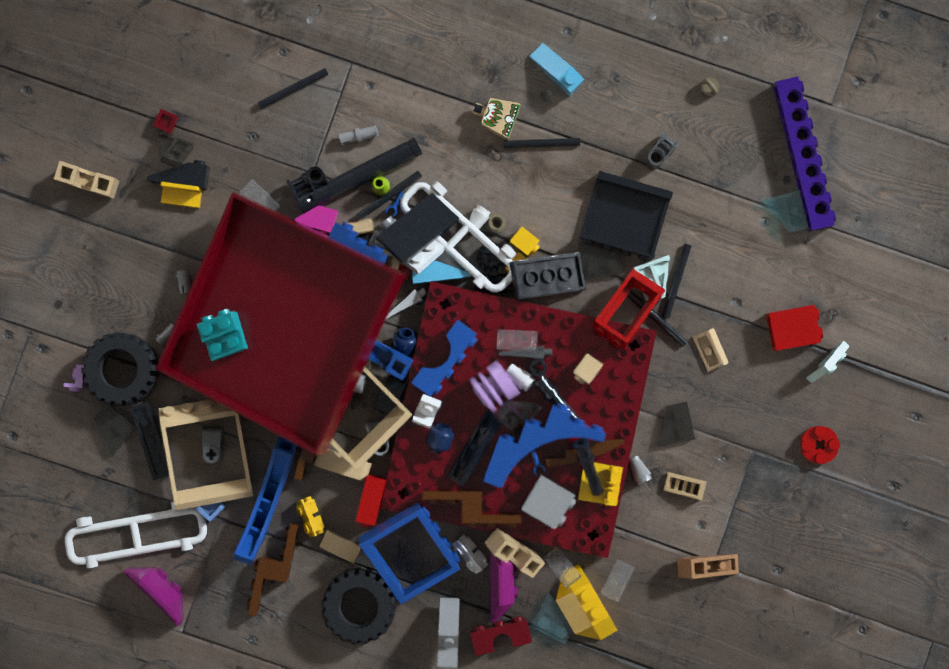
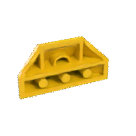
[556,563,618,640]

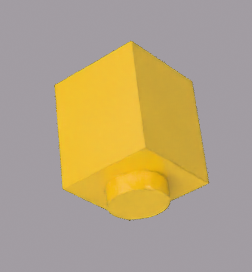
[509,226,540,257]

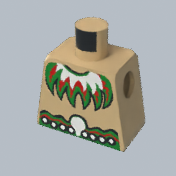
[473,98,520,140]

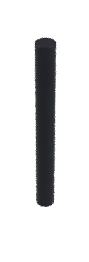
[257,68,329,109]
[504,138,580,148]
[356,171,422,221]
[662,244,692,319]
[627,290,688,347]

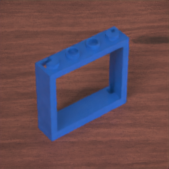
[359,502,461,604]

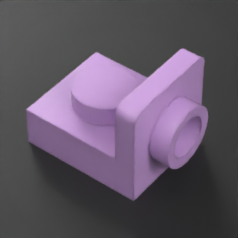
[63,364,87,392]

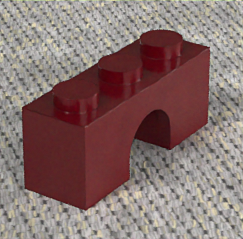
[470,615,532,656]

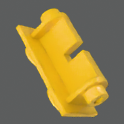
[296,496,325,537]

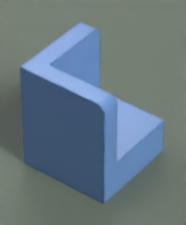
[196,502,227,522]

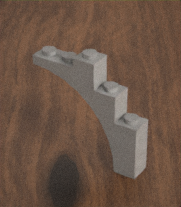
[437,598,459,669]

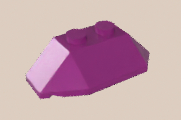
[490,551,518,623]
[123,567,184,626]

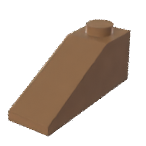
[677,554,739,579]

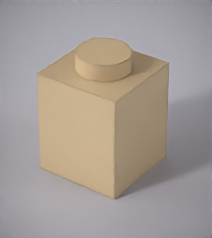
[572,354,603,385]

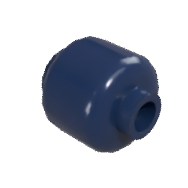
[392,328,418,356]
[426,423,454,454]

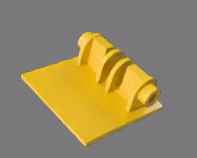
[578,462,623,506]

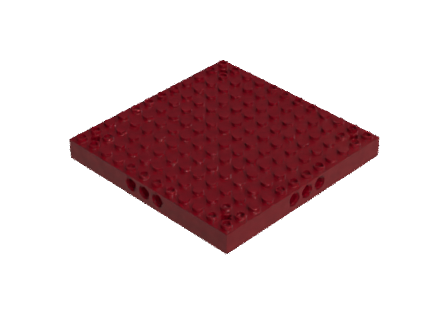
[381,281,657,558]

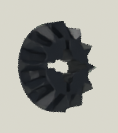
[476,242,505,273]

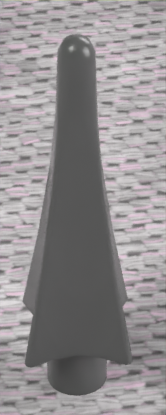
[498,346,552,360]

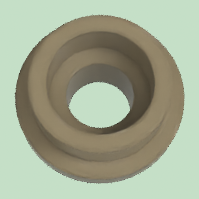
[487,214,506,233]

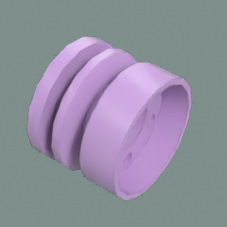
[470,360,520,412]

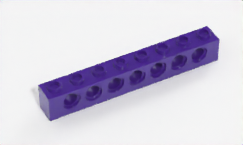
[773,76,836,232]

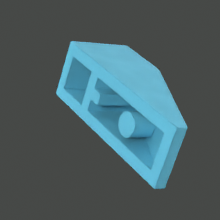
[529,43,584,97]
[411,260,470,285]

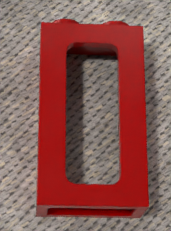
[592,268,665,349]

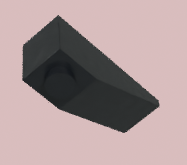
[147,160,210,190]

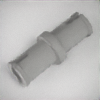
[339,125,379,146]

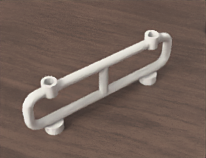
[400,181,517,292]
[65,501,207,568]

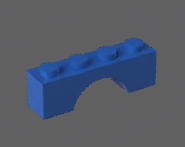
[411,320,478,397]
[368,340,414,380]

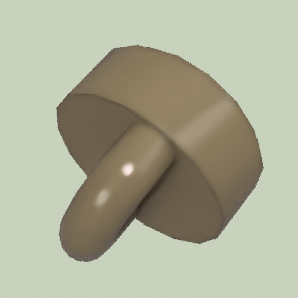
[700,77,720,97]

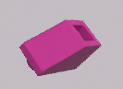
[295,205,339,235]

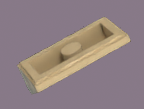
[348,218,374,236]
[693,328,728,372]
[319,530,361,564]

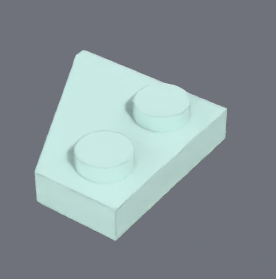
[634,255,670,302]
[806,341,849,384]

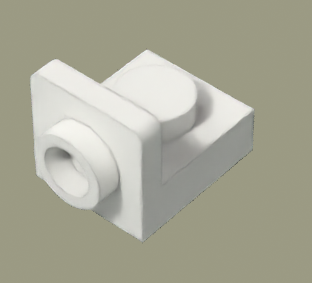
[412,394,441,428]

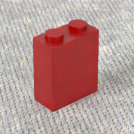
[766,305,823,351]
[356,474,387,528]

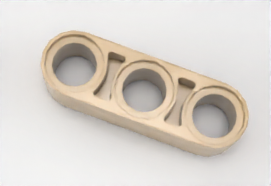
[313,449,372,482]

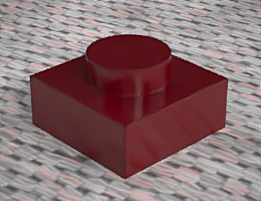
[153,109,179,134]

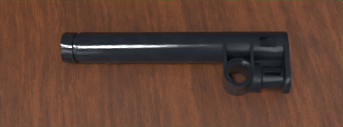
[286,137,423,214]

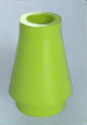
[371,176,390,195]

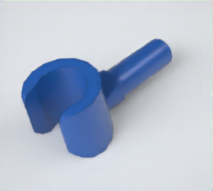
[386,192,404,217]
[530,449,545,476]

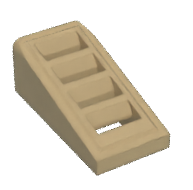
[663,472,707,500]

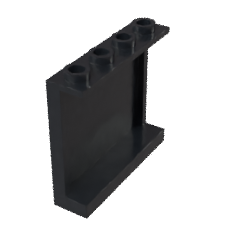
[579,171,673,262]

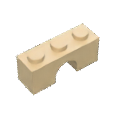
[54,161,119,199]
[485,528,545,578]

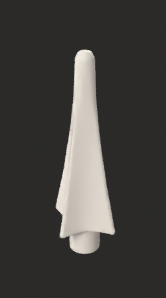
[386,287,428,320]

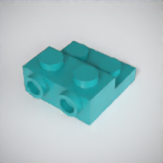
[197,309,248,361]

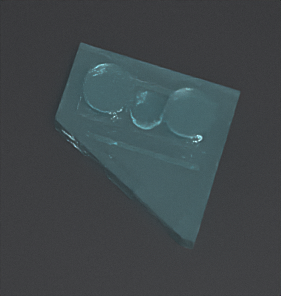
[763,191,808,233]
[531,593,573,645]

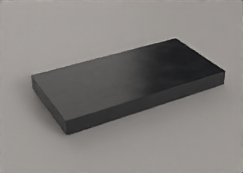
[376,193,459,265]
[509,252,587,300]

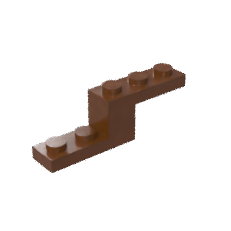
[423,491,521,527]
[246,523,300,616]

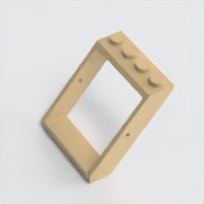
[330,367,412,470]
[159,399,253,510]

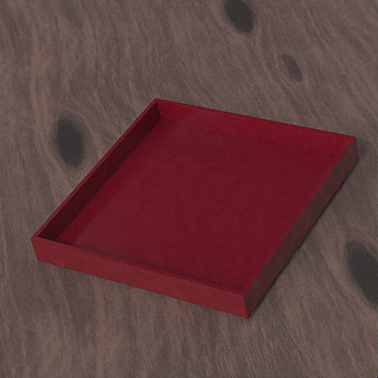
[156,192,406,455]

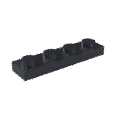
[130,402,169,481]
[447,410,504,486]

